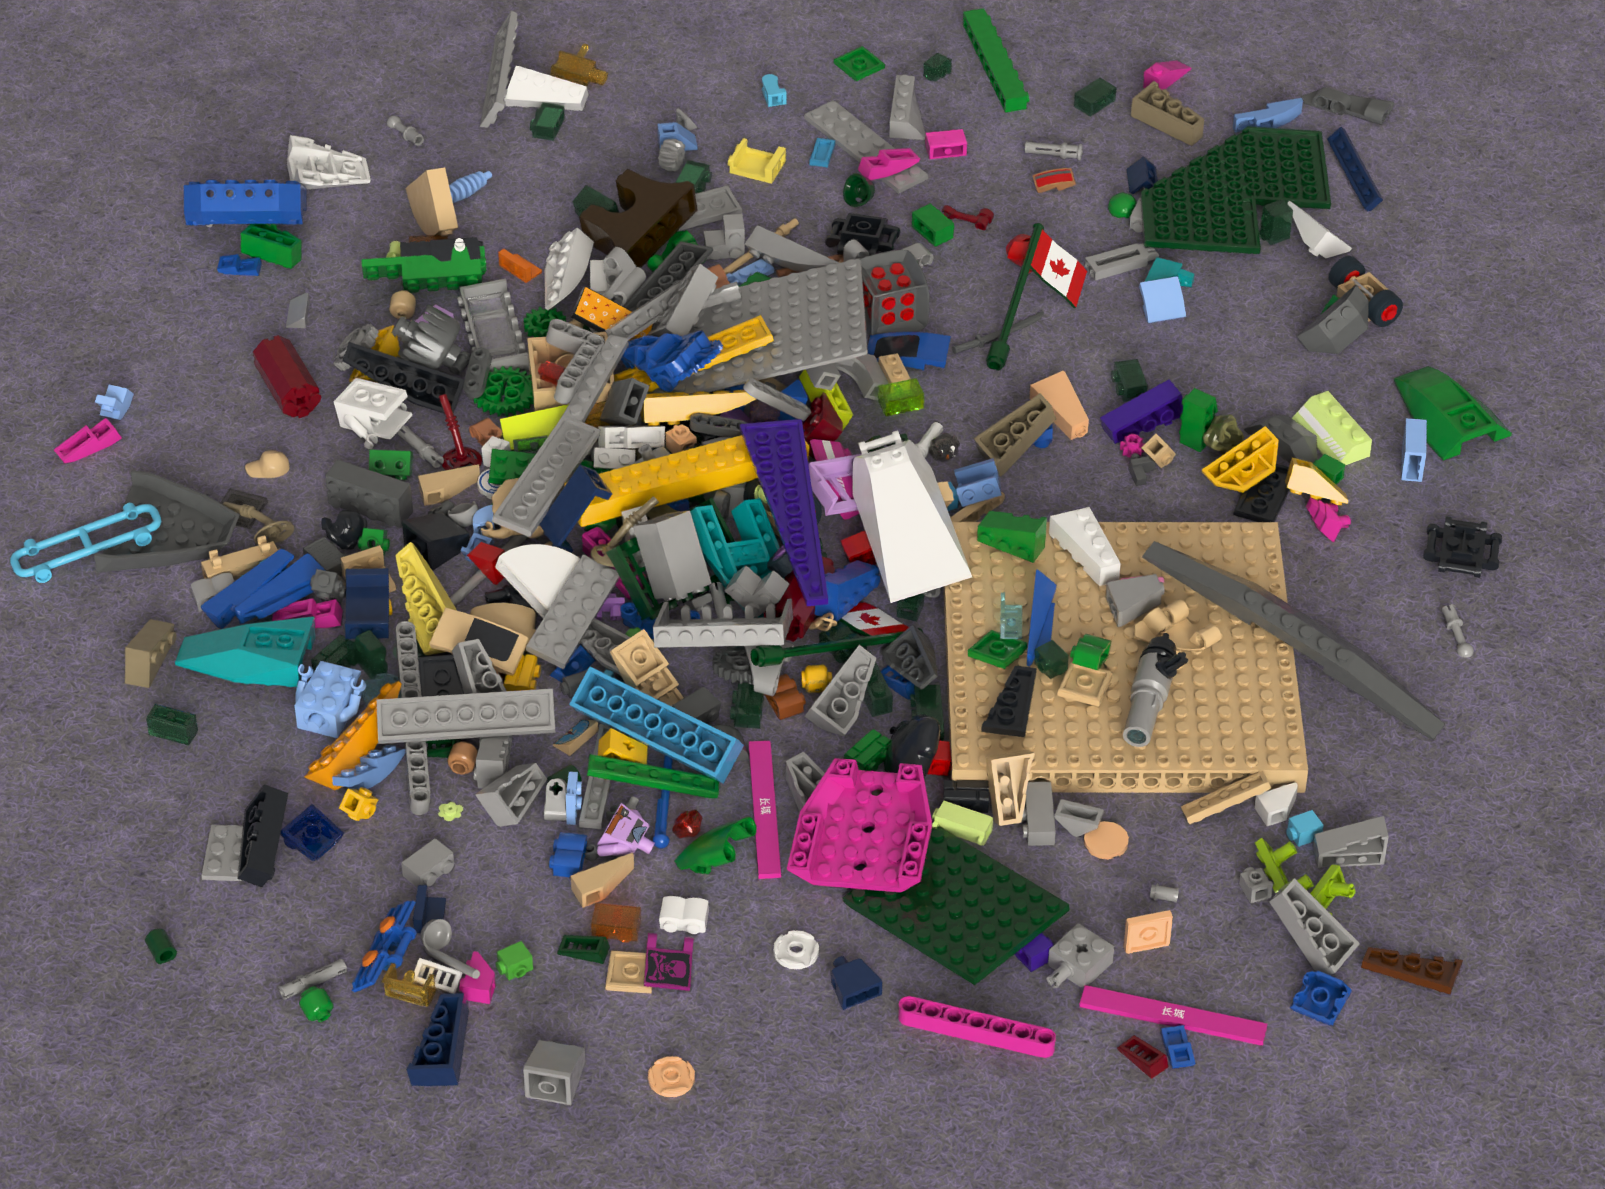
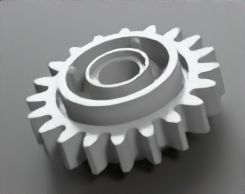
[333,323,379,371]

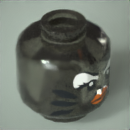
[928,433,960,462]

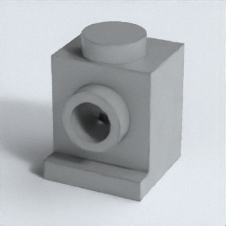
[1239,867,1273,903]

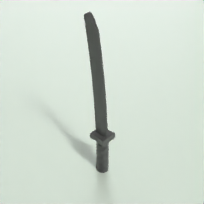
[952,311,1044,354]

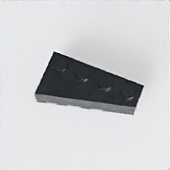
[237,784,288,887]

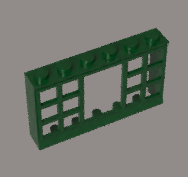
[606,498,735,620]

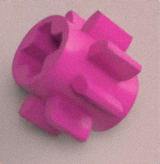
[1120,434,1145,458]

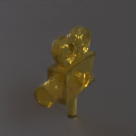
[550,44,608,87]

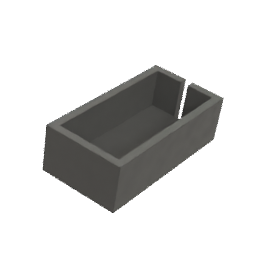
[325,460,413,528]

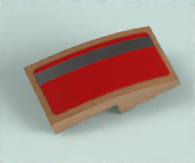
[1032,168,1076,193]

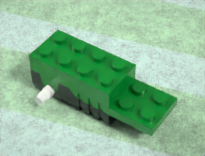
[361,237,486,293]

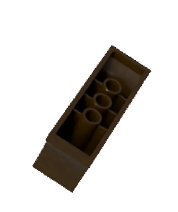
[579,168,698,268]

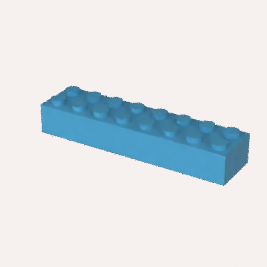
[569,667,744,784]

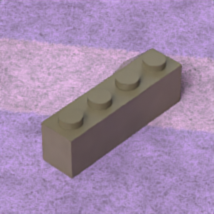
[1131,81,1204,146]

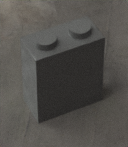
[600,378,649,426]

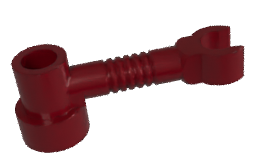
[942,205,994,230]

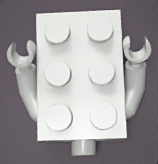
[334,378,412,449]

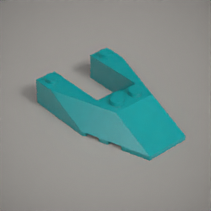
[690,498,785,618]

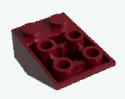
[802,392,843,460]

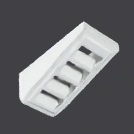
[411,958,463,994]

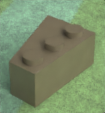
[125,619,177,688]

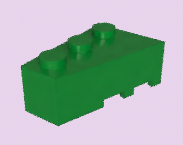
[1179,388,1218,453]

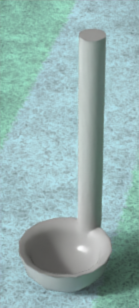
[420,919,480,979]

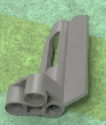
[590,247,646,333]

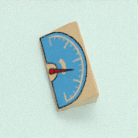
[553,720,598,756]

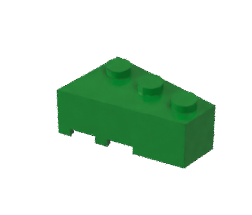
[241,224,302,269]
[977,511,1047,563]

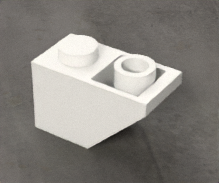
[1255,782,1298,826]

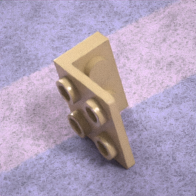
[340,545,396,593]

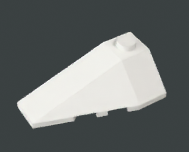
[1287,201,1352,258]

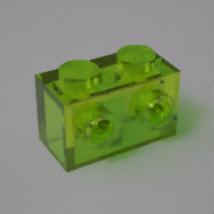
[878,378,924,417]

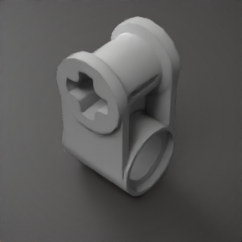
[544,778,567,821]

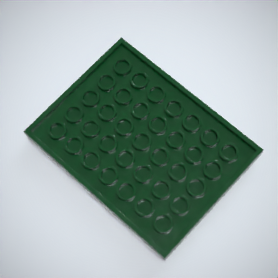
[843,826,1070,985]

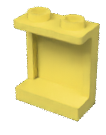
[728,138,786,184]

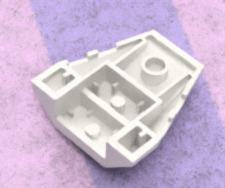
[287,135,371,190]

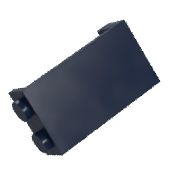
[539,465,612,553]
[345,568,389,639]

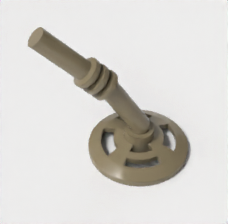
[591,496,659,567]
[223,502,294,545]

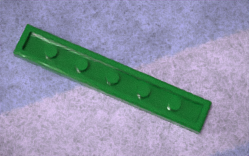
[587,754,719,798]

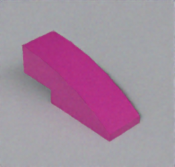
[858,148,920,180]
[54,418,122,463]
[272,598,343,628]

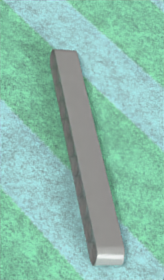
[395,621,430,815]

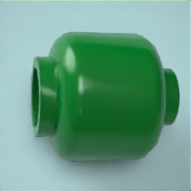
[299,986,334,1022]

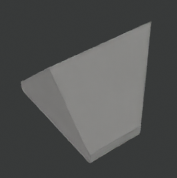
[1054,799,1104,837]

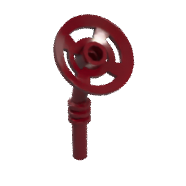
[439,394,482,470]

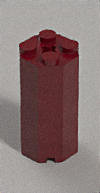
[253,335,322,418]
[764,556,836,642]

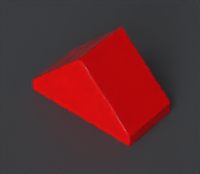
[467,542,505,585]

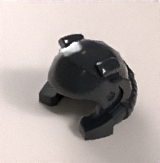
[321,510,367,549]

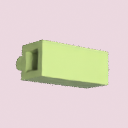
[932,801,993,846]

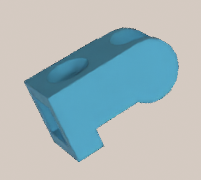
[762,74,786,107]

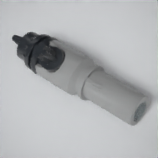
[1123,633,1188,747]

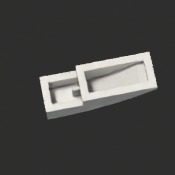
[598,426,665,448]

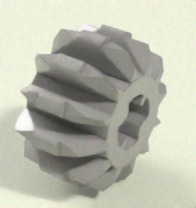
[658,139,685,171]

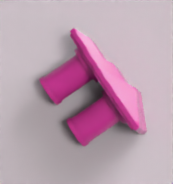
[1306,497,1351,542]

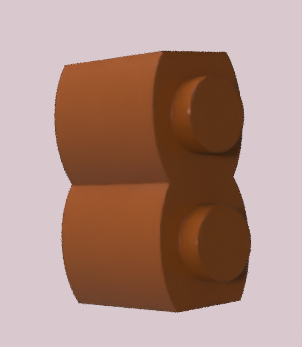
[764,674,806,720]

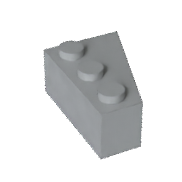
[1313,816,1389,868]

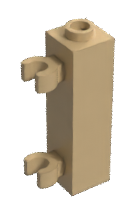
[201,535,280,581]

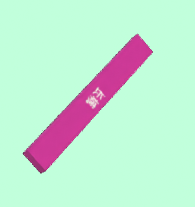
[749,741,781,879]
[1080,985,1268,1046]

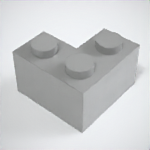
[704,214,745,260]
[724,566,789,618]

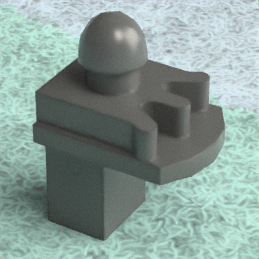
[1128,453,1156,486]

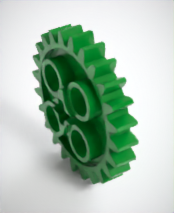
[474,366,534,417]

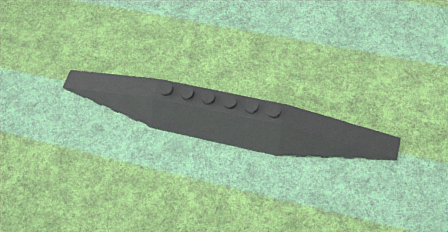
[1142,541,1445,740]

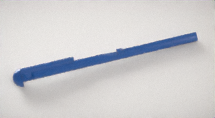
[652,755,673,849]

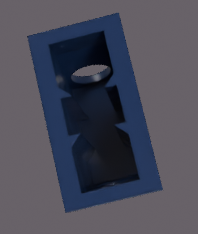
[831,956,883,1010]

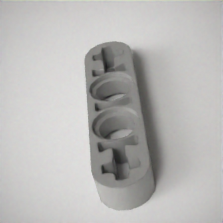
[743,378,811,421]

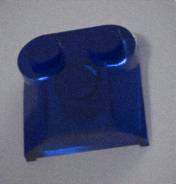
[280,804,344,861]

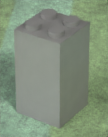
[633,511,712,601]

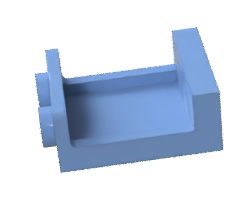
[954,458,1002,507]

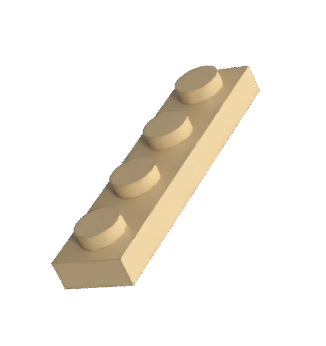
[1181,771,1271,824]

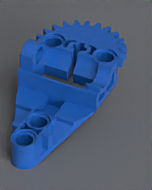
[621,330,723,392]

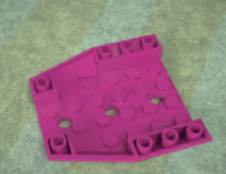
[787,758,932,893]

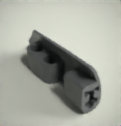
[1301,87,1394,125]

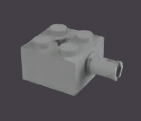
[1047,923,1114,989]

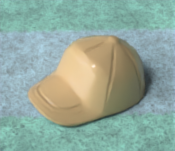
[245,450,289,478]

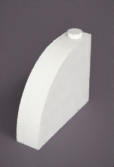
[495,544,580,618]

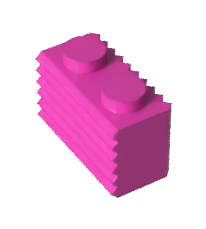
[925,129,967,159]

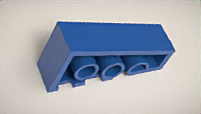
[815,560,881,622]

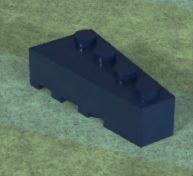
[406,993,469,1086]

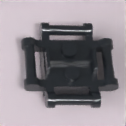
[825,213,901,256]
[1423,516,1502,578]

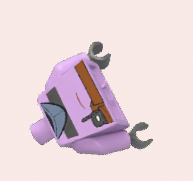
[585,803,655,861]

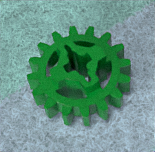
[524,307,566,337]

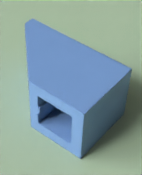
[657,122,698,151]

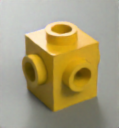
[339,787,379,821]

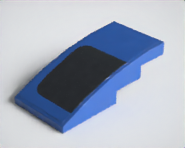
[867,332,951,370]

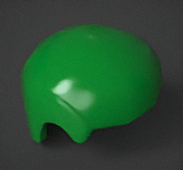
[1108,192,1137,218]

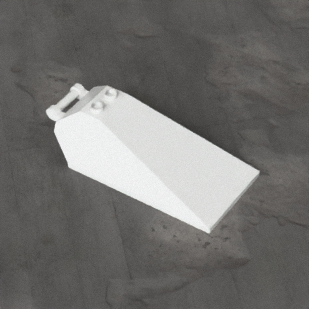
[853,430,972,603]

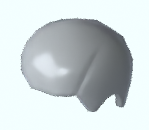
[448,501,479,527]

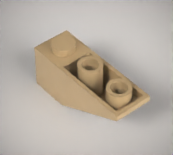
[418,464,480,506]
[571,853,634,907]

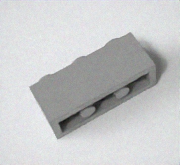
[1022,782,1056,846]

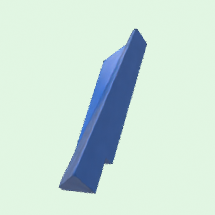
[201,549,294,629]
[235,554,326,624]
[1027,570,1057,666]

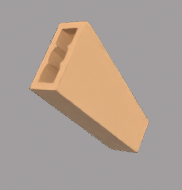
[1029,371,1089,440]

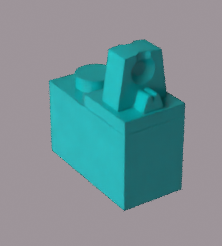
[1145,257,1195,287]

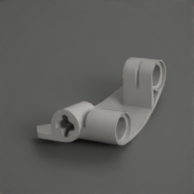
[744,641,794,696]

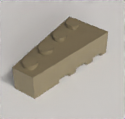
[974,393,1056,477]

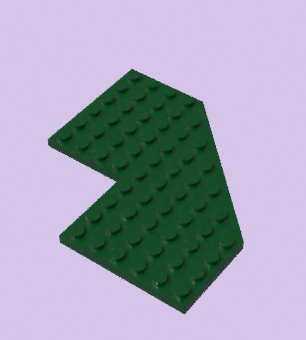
[1140,126,1331,254]

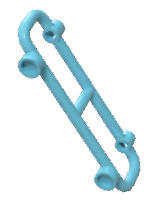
[10,503,162,583]

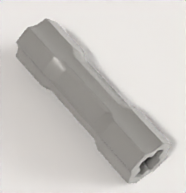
[704,282,742,309]

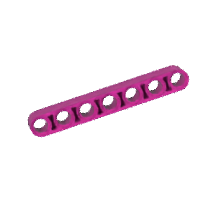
[898,996,1056,1058]

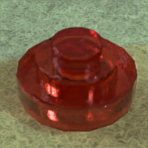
[672,810,703,838]

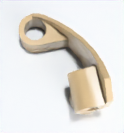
[1134,599,1221,651]
[470,603,536,649]

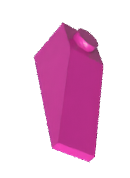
[1143,60,1191,90]

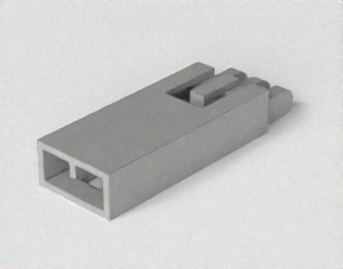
[1085,243,1159,280]

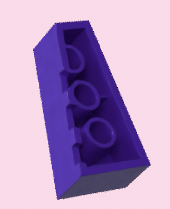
[1100,379,1183,444]

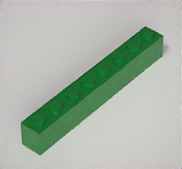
[963,8,1029,113]

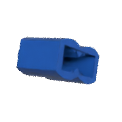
[549,832,587,877]

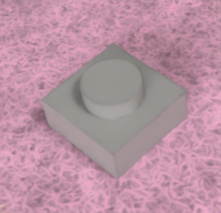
[685,593,713,612]

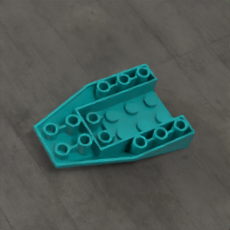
[175,617,316,687]

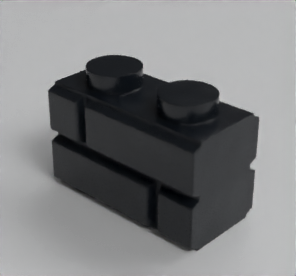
[944,780,989,813]

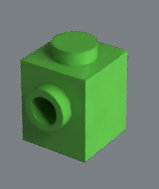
[496,941,533,980]

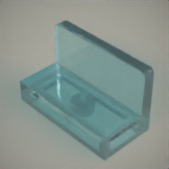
[1000,592,1022,639]

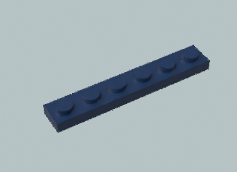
[1327,127,1383,211]

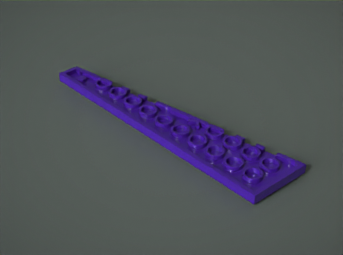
[740,419,828,606]

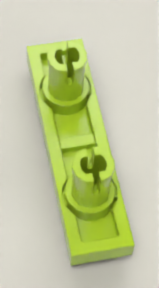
[1255,838,1314,893]
[1310,864,1355,915]

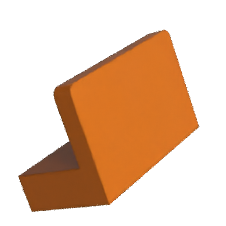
[498,249,542,283]

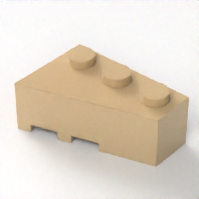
[986,750,1035,826]

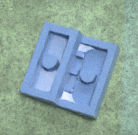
[1139,276,1186,323]

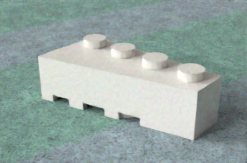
[504,65,588,111]
[1049,507,1121,586]

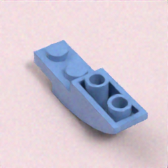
[1233,98,1303,132]
[332,744,405,789]

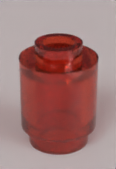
[538,360,566,385]

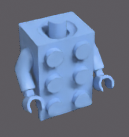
[295,661,366,738]

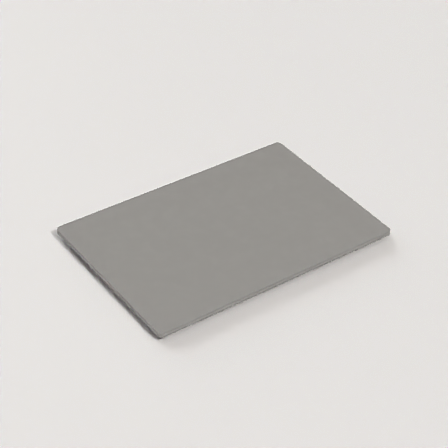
[647,259,868,395]

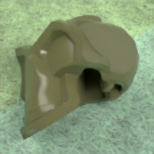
[1203,414,1244,454]

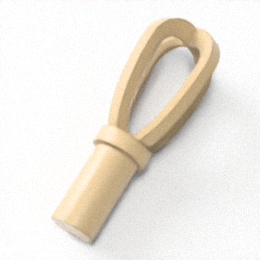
[809,612,837,631]

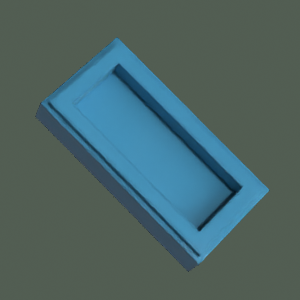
[809,138,836,167]

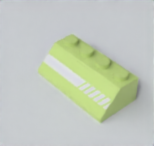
[1292,391,1372,465]

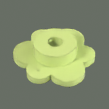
[438,802,463,821]

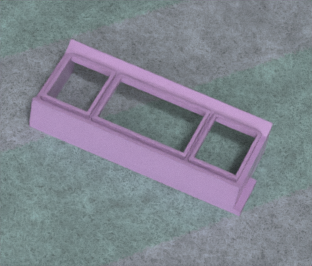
[808,454,862,516]

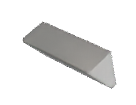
[286,293,310,328]

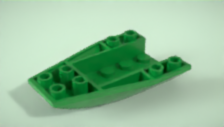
[1394,366,1512,461]

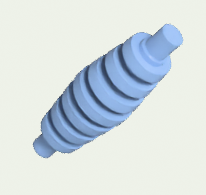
[449,171,492,203]

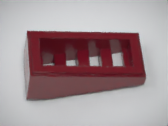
[1117,1035,1169,1079]

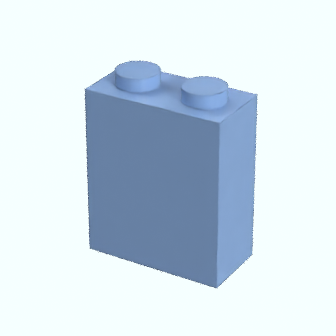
[1401,418,1427,482]

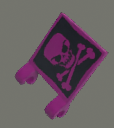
[644,933,694,991]

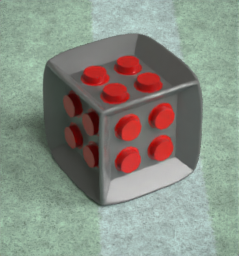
[860,250,929,336]

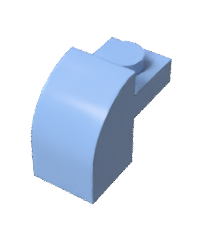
[95,385,134,420]

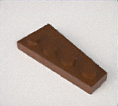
[1361,947,1463,994]

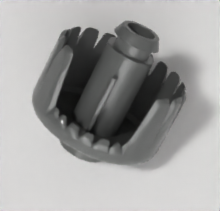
[392,305,462,371]

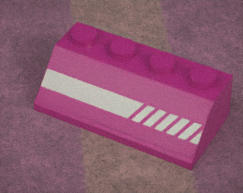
[810,439,859,520]

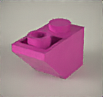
[459,951,496,1004]

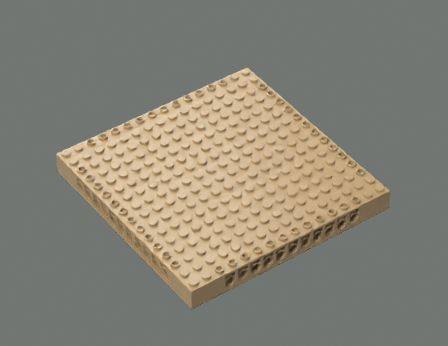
[943,522,1308,793]

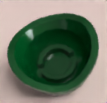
[843,173,875,207]

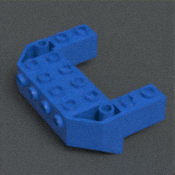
[184,180,307,225]

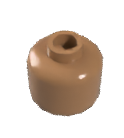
[447,742,478,775]

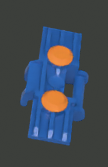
[352,900,417,992]

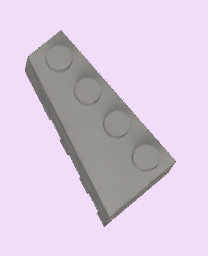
[452,639,506,694]

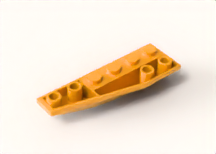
[304,681,402,790]

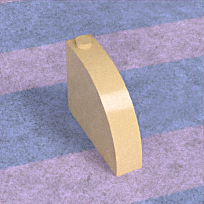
[406,168,458,237]

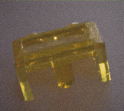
[381,963,436,1007]

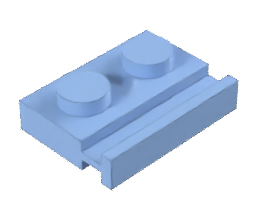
[566,772,582,825]

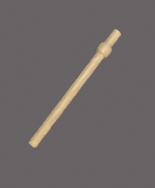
[723,218,799,274]

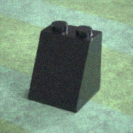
[402,512,470,571]

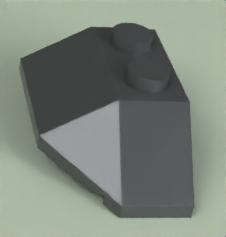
[1296,285,1369,354]
[1244,415,1317,463]

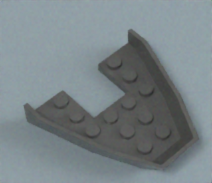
[94,470,240,572]

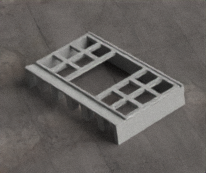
[653,599,793,648]

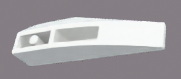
[545,228,594,310]

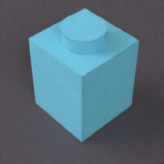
[1286,810,1324,847]

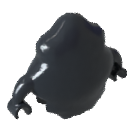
[884,714,940,778]

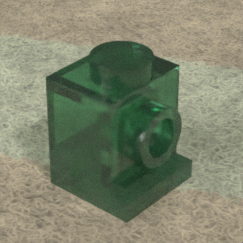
[923,53,952,82]
[897,593,924,622]

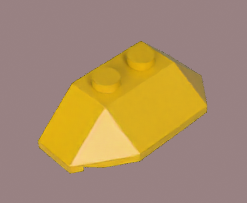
[348,325,400,384]
[1202,426,1279,493]

